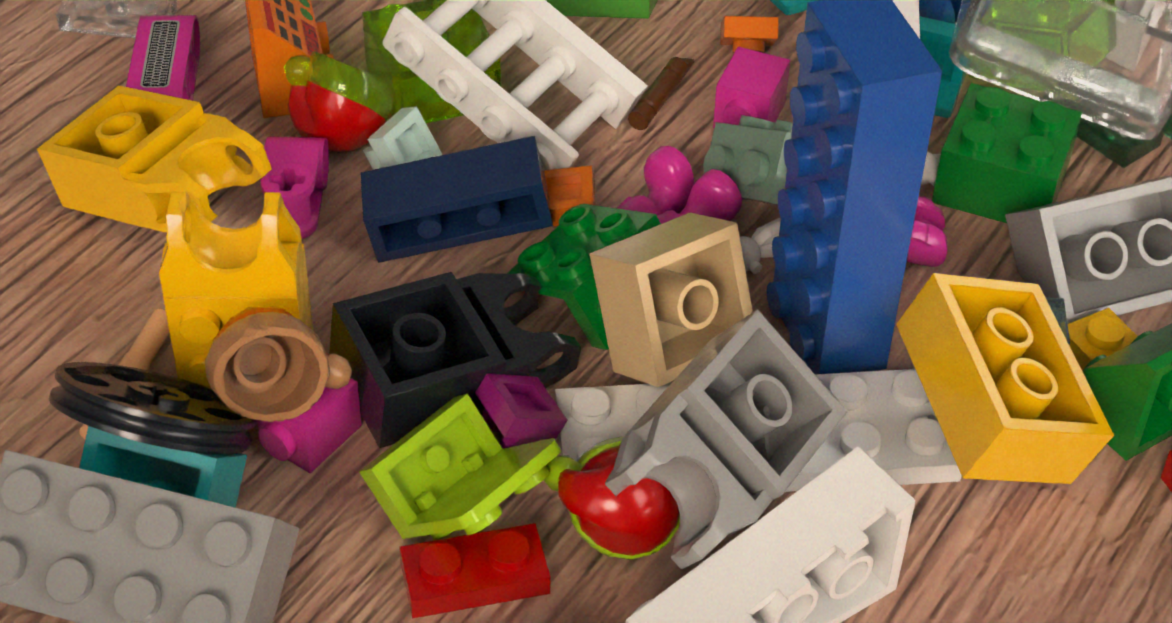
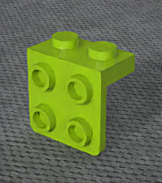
[359,394,562,540]

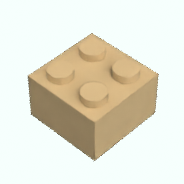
[590,213,753,387]

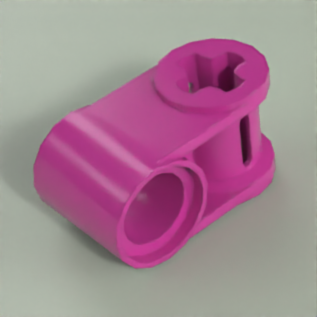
[260,136,329,240]

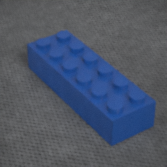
[767,0,942,374]

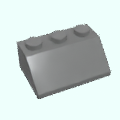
[1005,175,1172,327]

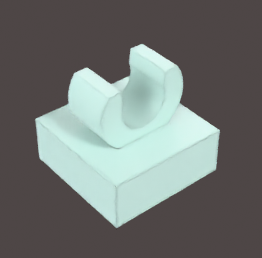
[363,106,442,170]

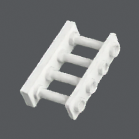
[383,0,648,170]

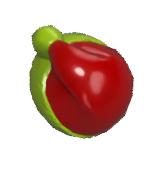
[544,437,680,560]

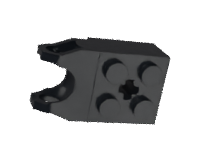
[329,272,581,448]

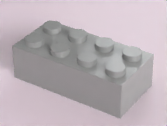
[0,450,300,623]

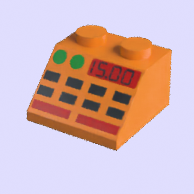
[245,0,337,118]

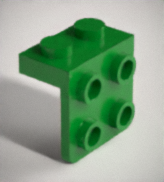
[507,204,661,350]

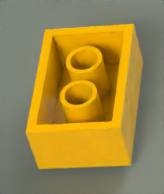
[896,273,1114,484]

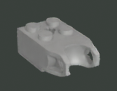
[605,309,847,570]

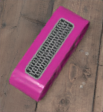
[126,15,200,101]

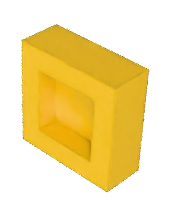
[1060,308,1138,370]

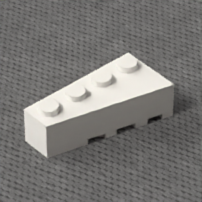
[625,446,916,623]

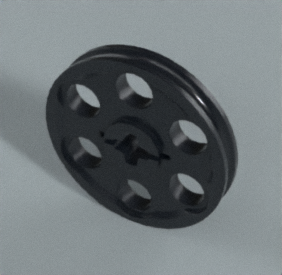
[49,362,258,454]

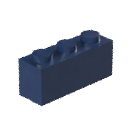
[361,136,553,263]

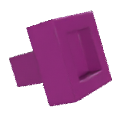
[475,373,568,449]

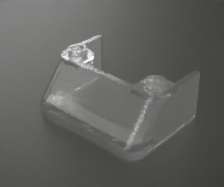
[949,0,1172,140]

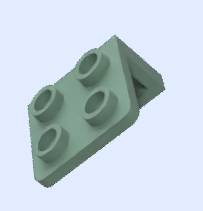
[703,115,793,205]

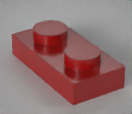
[399,523,551,619]

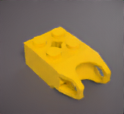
[37,85,272,232]
[159,192,314,388]

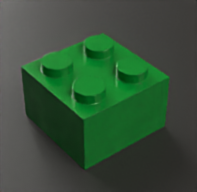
[932,83,1082,223]

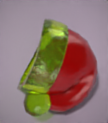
[284,50,397,153]

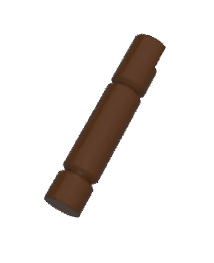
[628,57,694,130]

